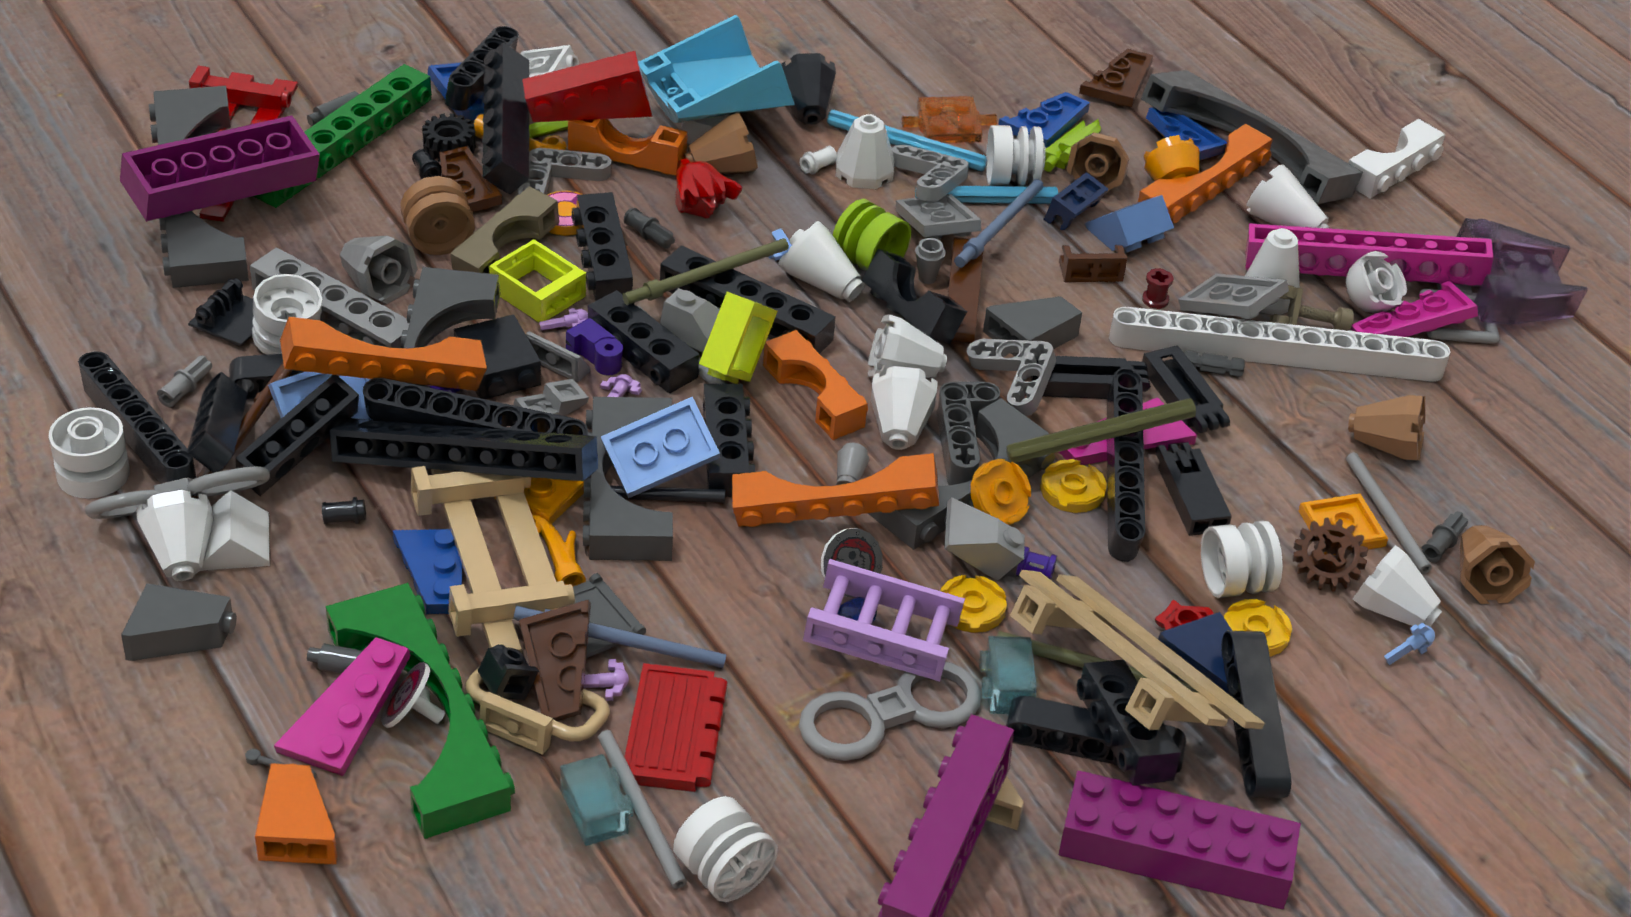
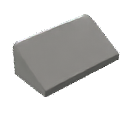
[526,331,590,383]

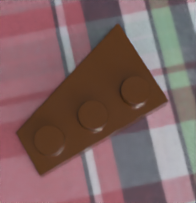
[1079,49,1153,107]
[440,146,502,212]
[519,599,591,721]

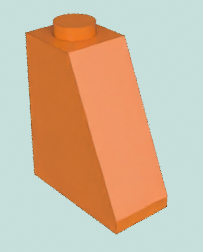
[255,763,337,865]

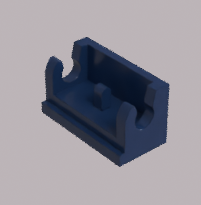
[1043,172,1109,231]

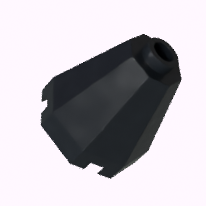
[781,53,836,125]

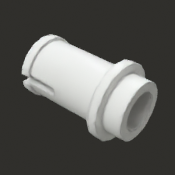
[800,146,837,174]

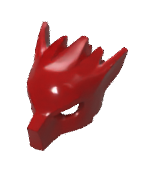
[675,158,743,219]

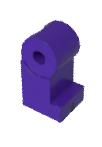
[566,318,623,376]

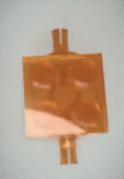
[901,96,997,143]

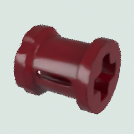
[1142,268,1174,309]

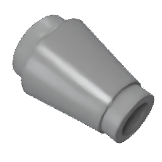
[915,238,946,284]
[836,443,869,485]

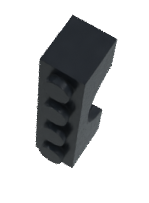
[862,249,968,344]

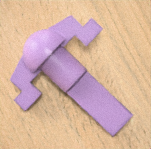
[540,308,588,331]
[600,374,642,397]
[584,659,629,701]

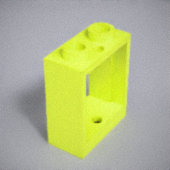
[489,239,586,323]
[699,292,778,384]

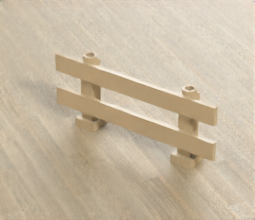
[411,466,575,653]
[1010,570,1265,730]

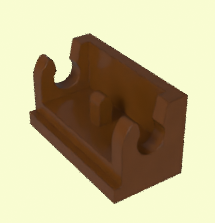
[1059,245,1127,282]

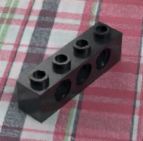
[571,192,633,301]
[588,290,699,394]
[235,375,359,496]
[703,384,755,497]
[1077,659,1181,786]

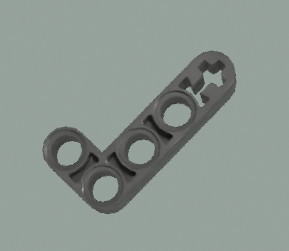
[937,382,1000,485]

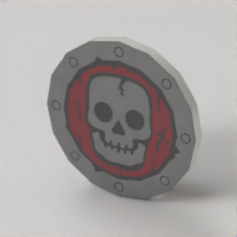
[821,528,883,597]
[381,662,445,728]

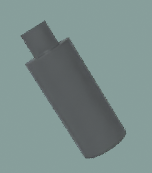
[307,91,359,126]
[307,644,362,674]

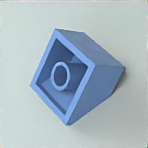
[1085,195,1174,253]

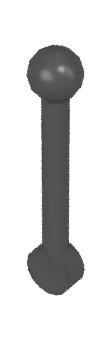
[245,749,317,780]

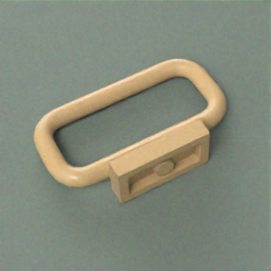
[465,667,610,755]

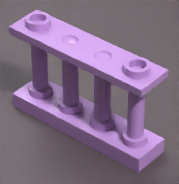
[803,559,965,682]

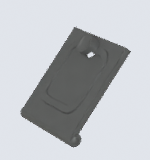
[573,573,646,658]

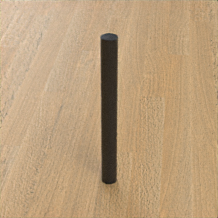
[610,486,726,503]

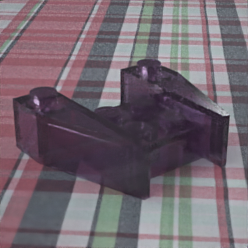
[1456,218,1588,325]

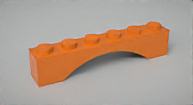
[1138,124,1273,223]
[280,317,487,391]
[732,453,940,527]

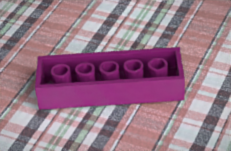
[120,116,320,222]
[878,714,1014,917]
[1058,770,1301,910]

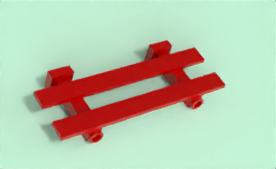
[189,65,298,222]

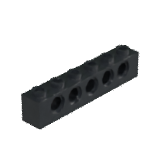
[660,245,836,354]

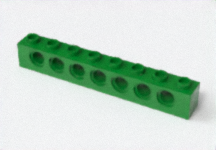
[253,64,432,208]

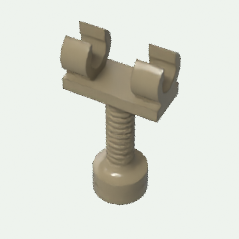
[1269,285,1354,331]

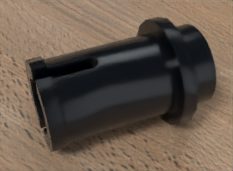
[412,149,441,179]
[322,497,366,524]

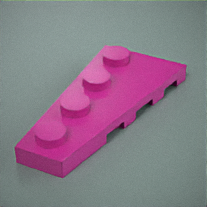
[1351,280,1478,337]
[1059,397,1197,465]
[274,637,411,776]

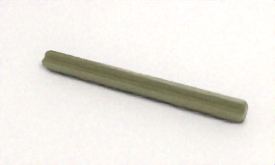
[1006,398,1196,463]

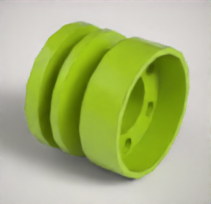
[833,198,911,271]

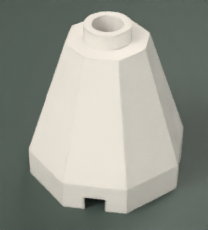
[836,114,894,189]
[868,315,947,378]
[871,366,938,450]
[136,490,213,581]
[1353,545,1442,626]

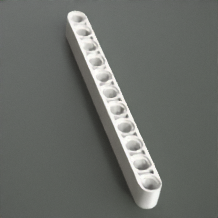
[1109,307,1450,382]

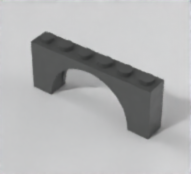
[401,267,501,407]
[583,397,673,561]
[868,398,1055,550]

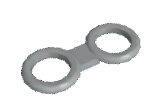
[85,467,270,519]
[799,662,981,761]

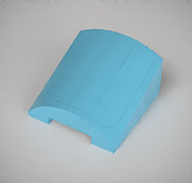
[639,15,795,123]

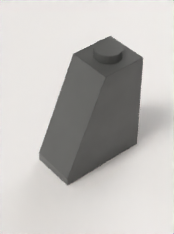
[983,296,1082,356]
[121,583,237,661]

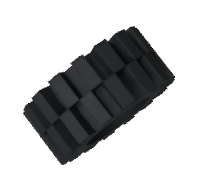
[422,113,476,162]

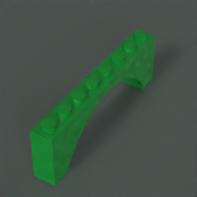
[326,583,515,839]

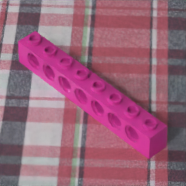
[1245,223,1494,286]

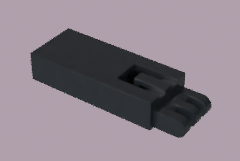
[1142,345,1230,433]
[1031,356,1151,399]
[1156,442,1232,536]

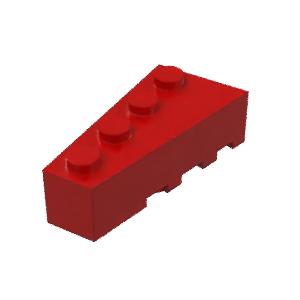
[522,51,652,122]

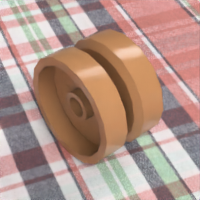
[400,176,475,255]

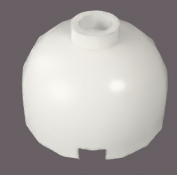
[1346,251,1407,313]

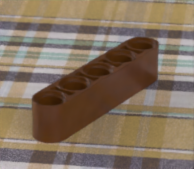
[948,237,983,344]

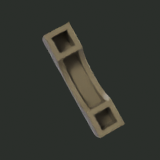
[450,186,559,274]

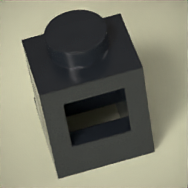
[478,644,539,700]

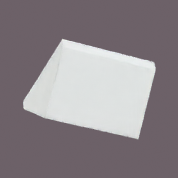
[200,490,270,571]

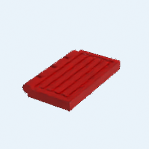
[624,663,728,792]

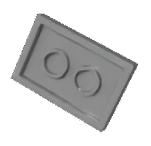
[896,194,981,239]
[1178,273,1289,319]

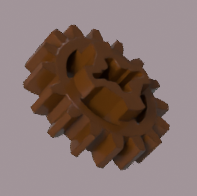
[1292,517,1368,591]

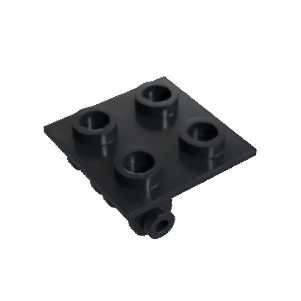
[188,278,254,346]

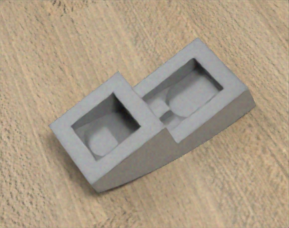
[513,379,589,416]

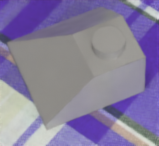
[660,288,720,352]
[944,497,1025,581]

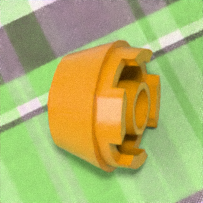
[1144,135,1200,181]

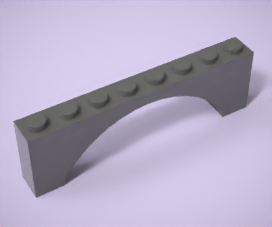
[1141,70,1363,204]
[149,86,249,288]

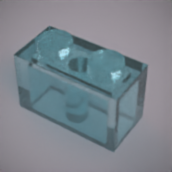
[979,636,1037,714]
[560,754,633,846]

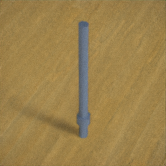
[954,179,1044,268]
[513,605,726,668]

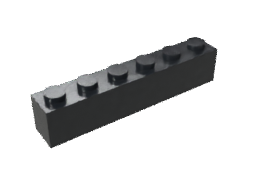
[482,43,529,195]

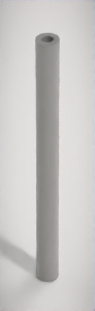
[1346,452,1432,574]
[598,730,687,889]

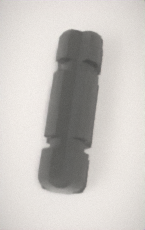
[1185,351,1245,377]

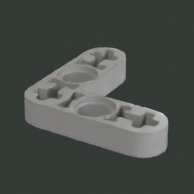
[892,145,969,201]
[518,148,611,195]
[967,339,1056,416]

